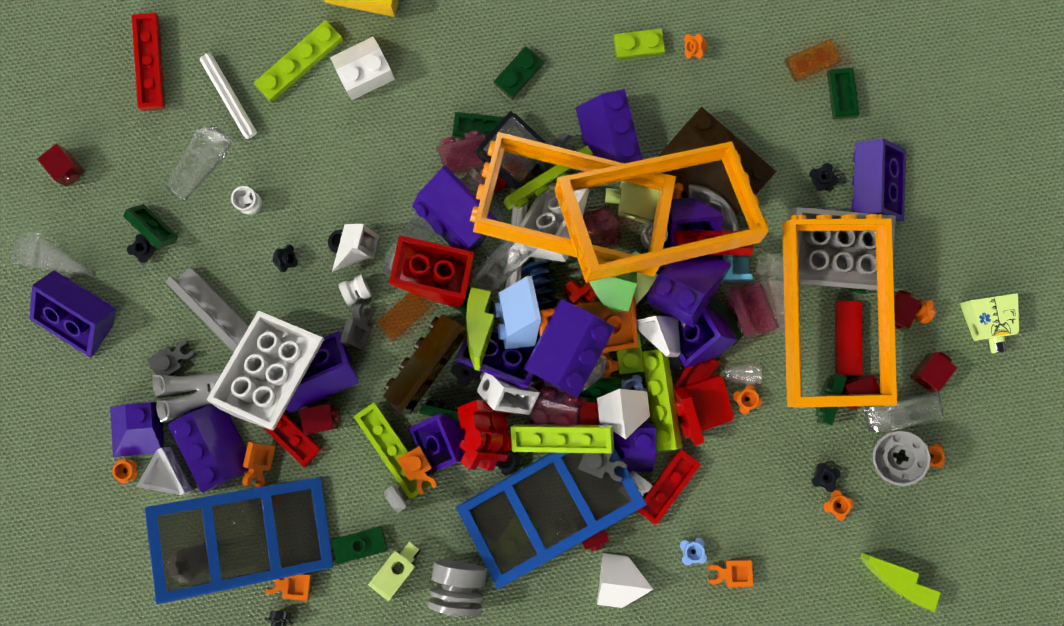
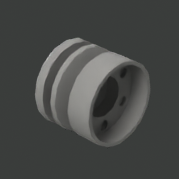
[872,429,931,486]
[427,560,487,617]

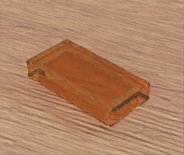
[376,293,430,341]

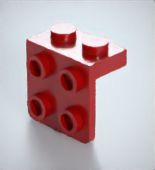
[674,375,734,446]

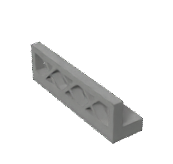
[165,267,249,352]

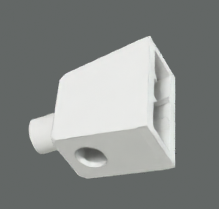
[477,372,540,415]

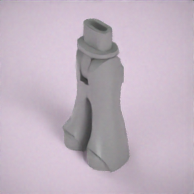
[152,372,222,423]

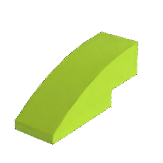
[466,287,494,371]
[860,553,941,612]

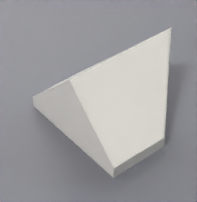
[332,224,380,272]
[637,316,681,357]
[597,389,650,439]
[136,447,193,495]
[597,553,654,608]

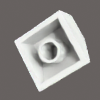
[330,37,395,100]

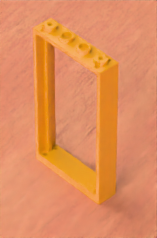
[470,132,676,277]
[554,141,769,283]
[782,214,897,408]

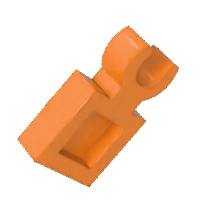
[242,441,276,487]
[397,446,437,494]
[707,559,753,587]
[265,573,312,601]

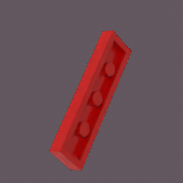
[131,12,165,111]

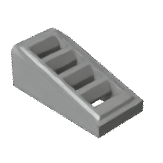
[384,483,413,513]

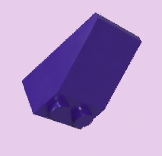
[647,255,731,328]

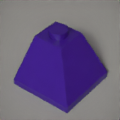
[667,197,723,248]
[678,305,738,368]
[110,402,164,457]
[408,413,466,474]
[613,421,656,472]

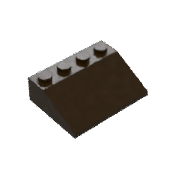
[658,106,777,216]
[383,314,467,414]

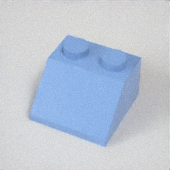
[494,276,541,349]

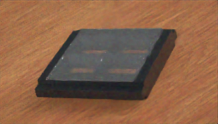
[474,111,546,190]

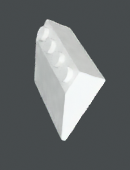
[206,311,324,431]

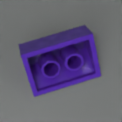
[576,89,643,164]
[851,138,906,222]
[412,165,498,251]
[29,270,116,358]
[524,299,615,397]
[455,327,536,389]
[286,331,359,413]
[168,404,249,493]

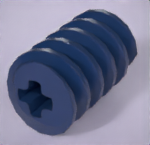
[522,260,559,310]

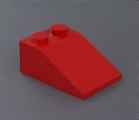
[388,235,474,308]

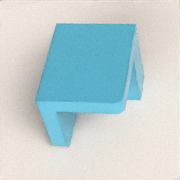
[719,255,753,283]

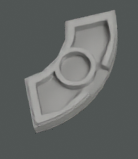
[689,184,739,231]

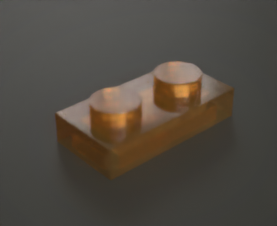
[785,39,841,82]

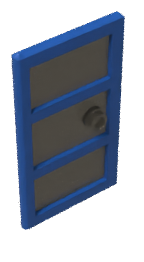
[456,424,647,589]
[144,477,334,605]

